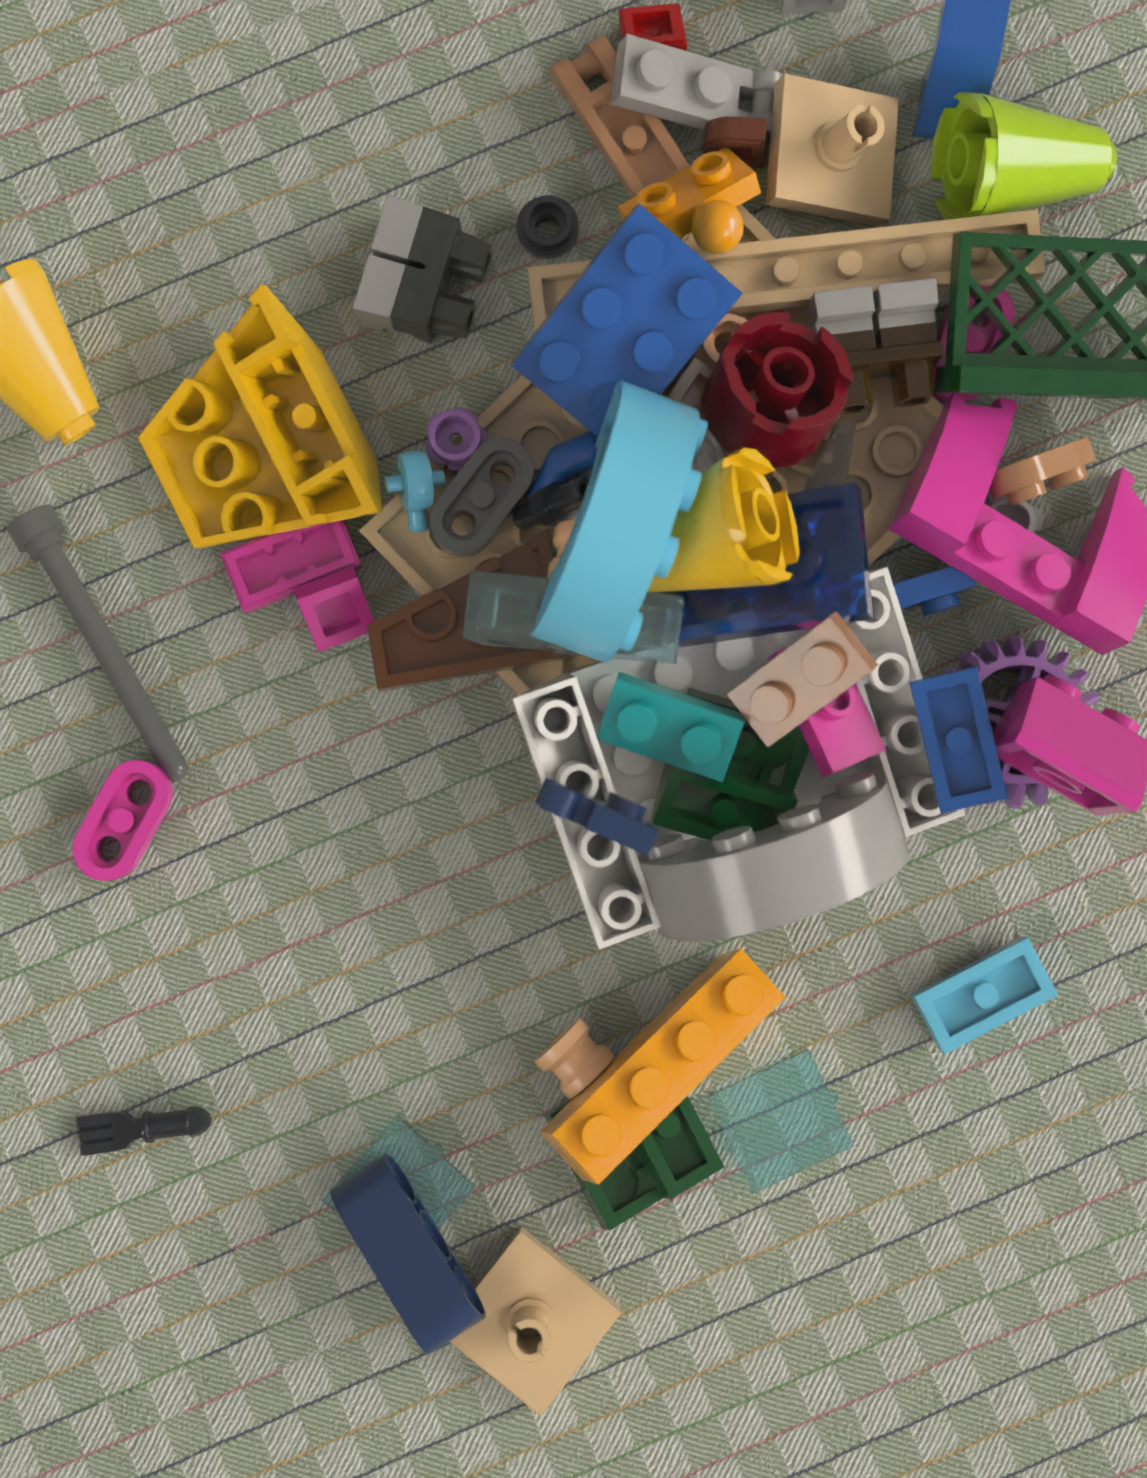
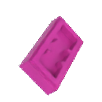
[220,520,363,614]
[768,647,887,778]

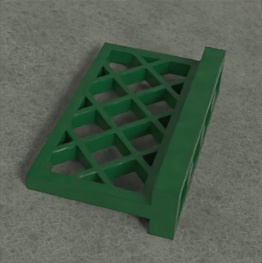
[935,232,1147,400]

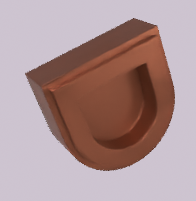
[702,116,767,168]

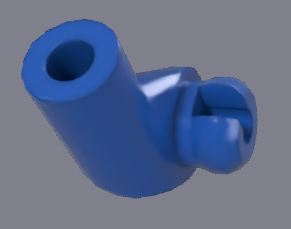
[527,432,598,499]

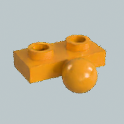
[617,146,761,254]

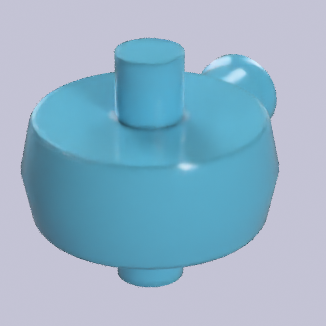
[385,450,445,532]

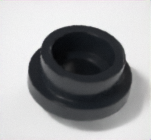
[517,195,579,259]

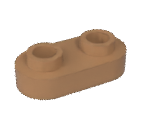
[989,437,1097,507]

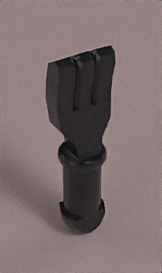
[76,1106,212,1156]

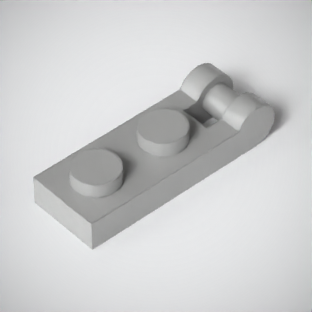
[611,34,783,145]

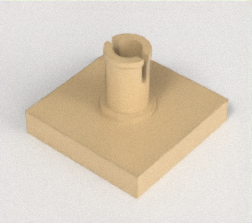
[765,73,899,227]
[449,1226,622,1416]

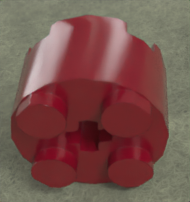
[701,312,853,468]

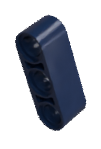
[330,1153,486,1354]

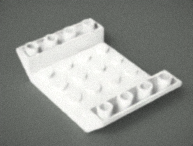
[511,567,966,950]

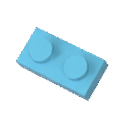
[910,936,1058,1054]

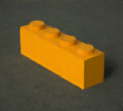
[539,949,785,1185]

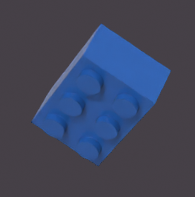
[511,204,743,437]

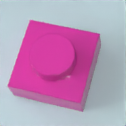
[293,566,374,652]

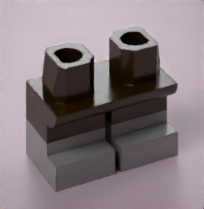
[805,278,944,415]

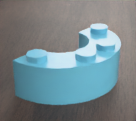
[530,380,708,663]

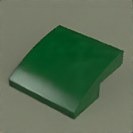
[651,688,810,840]
[543,1095,724,1231]

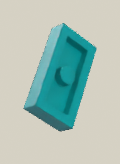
[597,672,745,782]

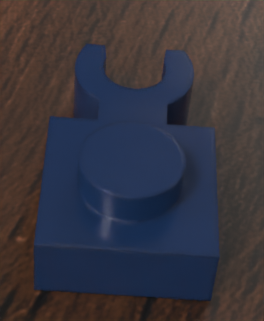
[535,778,659,856]

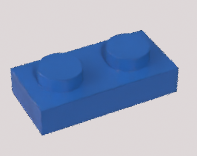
[893,566,976,616]
[909,666,1008,813]

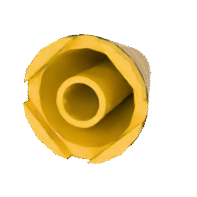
[0,258,100,446]
[647,448,799,593]

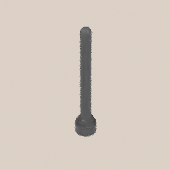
[6,505,188,780]

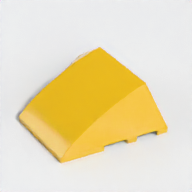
[138,284,383,549]

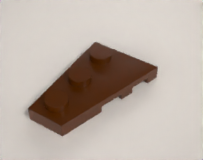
[367,529,570,692]

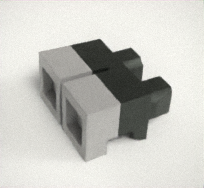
[352,194,492,344]

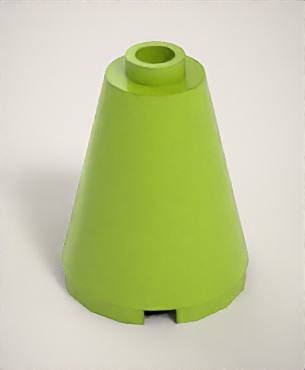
[931,92,1117,220]

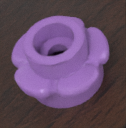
[425,408,488,471]

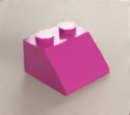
[993,675,1147,815]

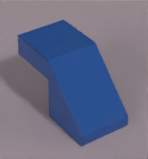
[912,0,1011,139]

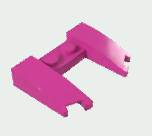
[888,393,1147,655]

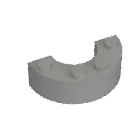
[637,772,910,941]

